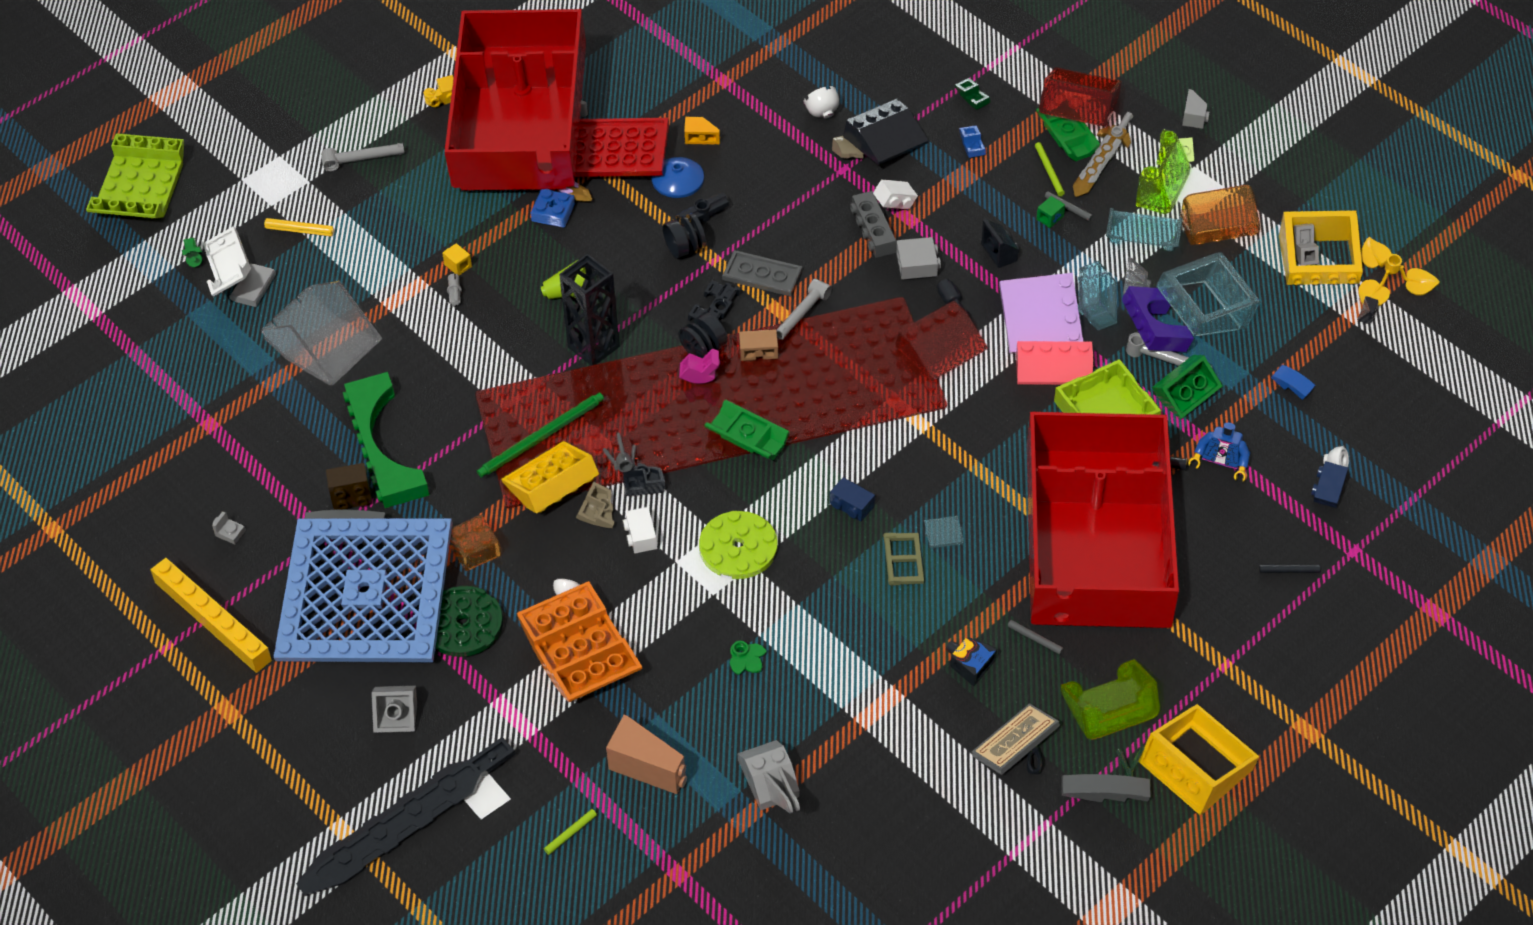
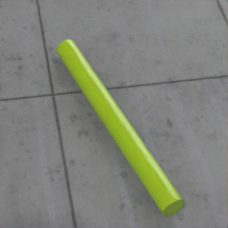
[1035,142,1065,196]

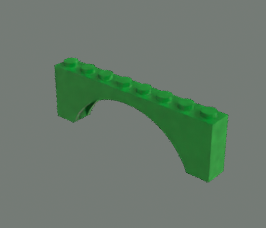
[342,372,429,508]

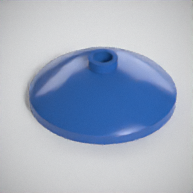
[652,157,704,198]

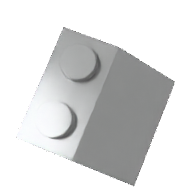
[372,686,417,732]

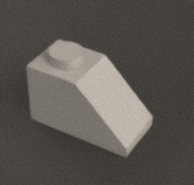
[1182,89,1209,129]

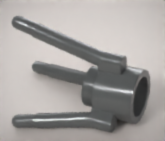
[603,432,636,472]

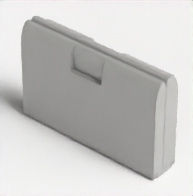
[230,264,276,307]

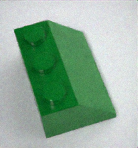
[1152,355,1223,419]

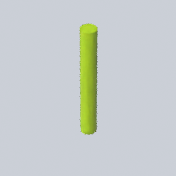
[544,809,597,855]

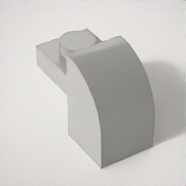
[1294,223,1319,265]

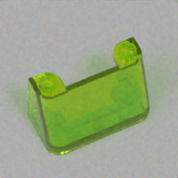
[1136,129,1191,214]
[1060,659,1160,740]

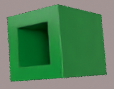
[1036,196,1065,228]

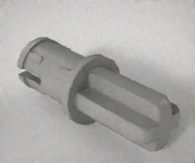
[447,274,462,306]

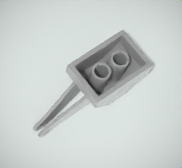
[738,740,800,814]

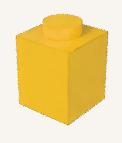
[442,243,472,275]

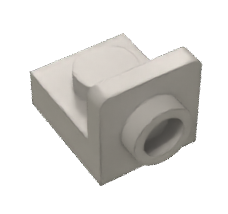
[212,512,246,544]

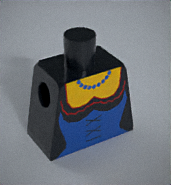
[945,637,997,686]

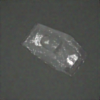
[1123,257,1151,295]

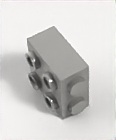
[896,237,941,279]

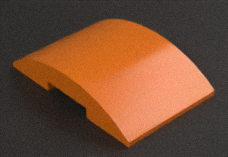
[517,581,642,702]

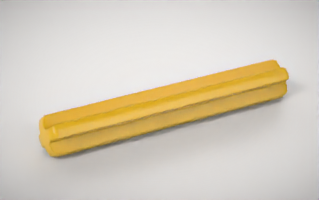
[264,218,334,236]

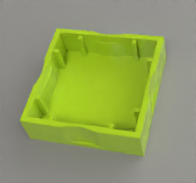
[1054,359,1161,415]

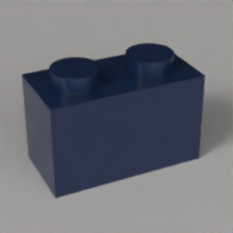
[1311,461,1348,508]
[830,477,875,522]

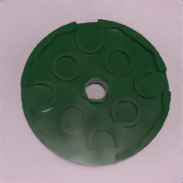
[435,586,503,657]

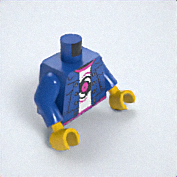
[1189,422,1250,481]

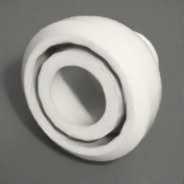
[1324,446,1349,467]
[553,579,579,595]

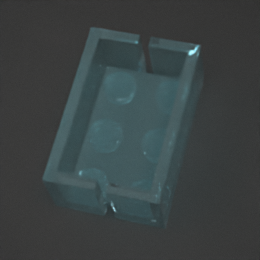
[1078,261,1117,330]

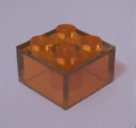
[450,514,501,571]

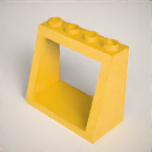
[1279,211,1363,285]
[1138,704,1259,815]

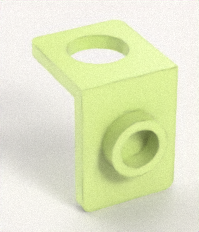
[1171,138,1194,163]

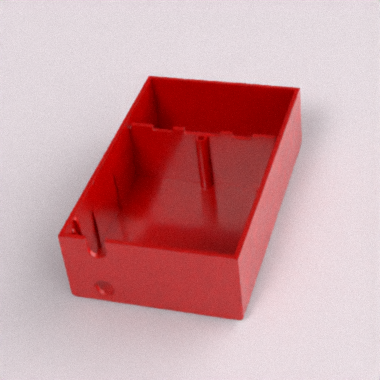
[1027,412,1179,628]

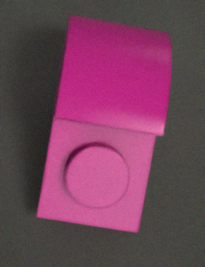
[679,349,720,383]

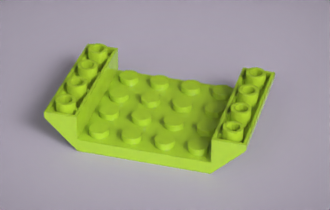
[86,134,184,218]

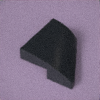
[622,463,665,496]

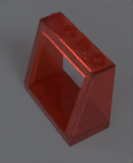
[1038,67,1122,127]

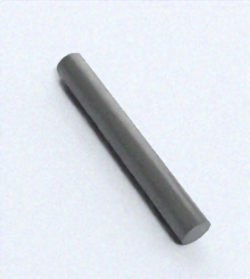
[1045,191,1093,221]
[1008,620,1064,655]

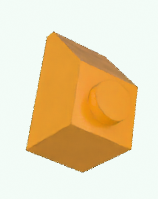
[685,117,720,144]

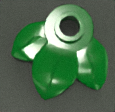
[730,641,766,675]

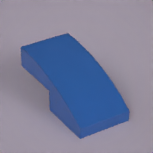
[960,126,986,158]
[1271,365,1315,400]

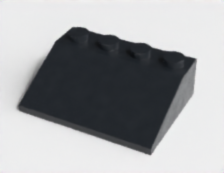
[843,99,929,165]

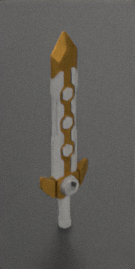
[1073,112,1133,197]

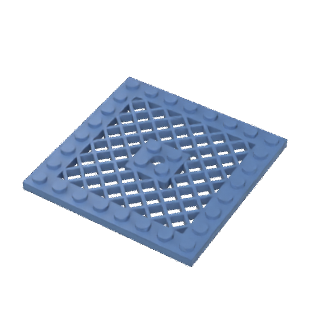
[274,519,453,662]

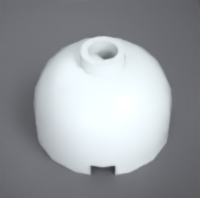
[804,86,839,119]

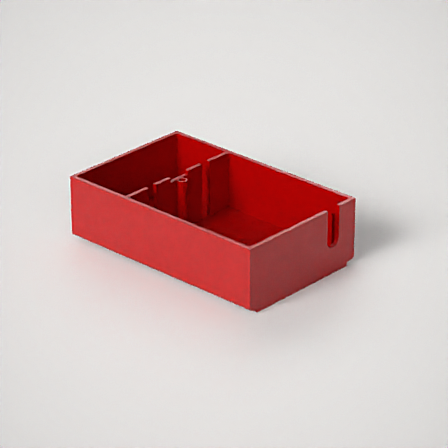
[445,9,586,190]

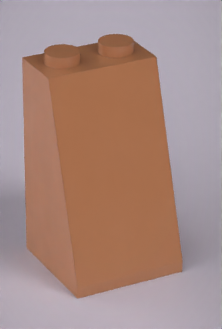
[606,715,687,794]

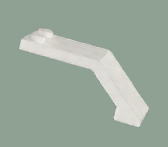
[203,226,251,296]

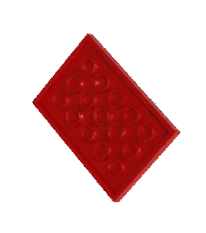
[575,118,669,177]

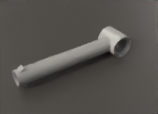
[321,143,404,171]
[776,278,832,339]
[1126,333,1213,368]

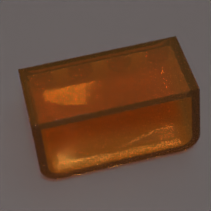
[1180,185,1260,245]

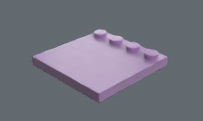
[999,273,1083,354]

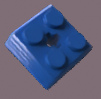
[531,189,575,227]

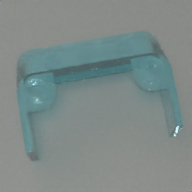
[1106,208,1183,251]

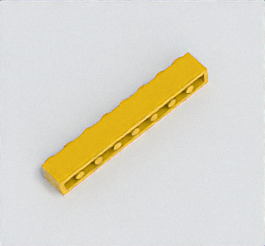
[150,558,272,673]

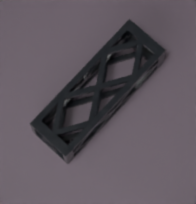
[559,254,620,367]

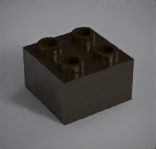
[326,463,372,510]

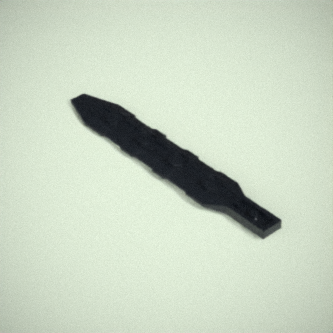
[296,737,516,896]

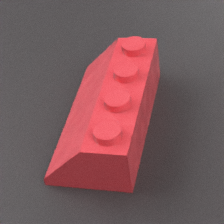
[1016,341,1093,385]

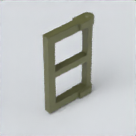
[883,533,924,585]

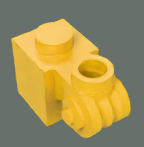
[423,75,454,107]

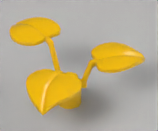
[1358,237,1440,306]

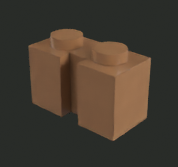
[739,330,778,361]

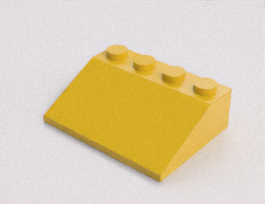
[501,441,599,513]

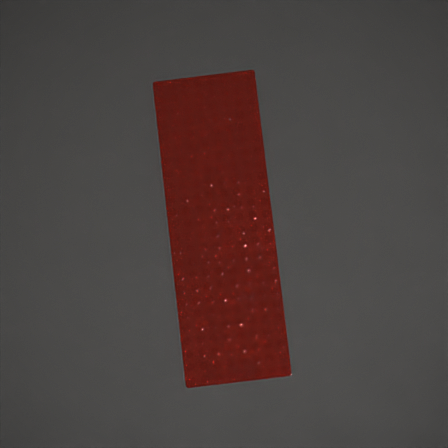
[475,297,947,509]

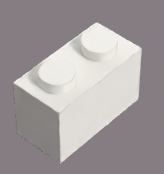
[873,180,918,209]
[623,507,657,553]

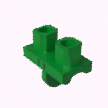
[182,238,202,267]

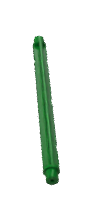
[477,392,604,478]

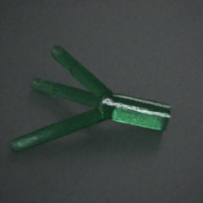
[1116,746,1145,777]

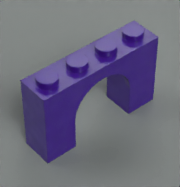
[1122,286,1194,352]

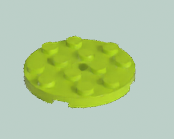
[699,511,777,579]

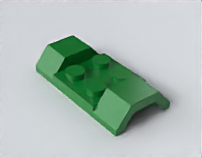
[1036,99,1100,161]
[705,399,789,460]

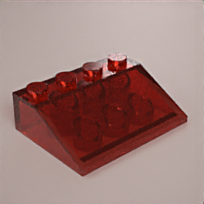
[896,301,988,381]

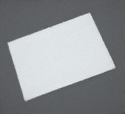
[464,774,511,819]

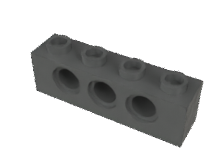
[850,191,896,258]

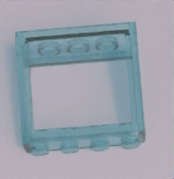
[1156,252,1261,336]

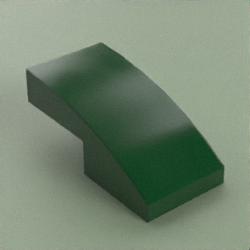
[955,78,990,110]

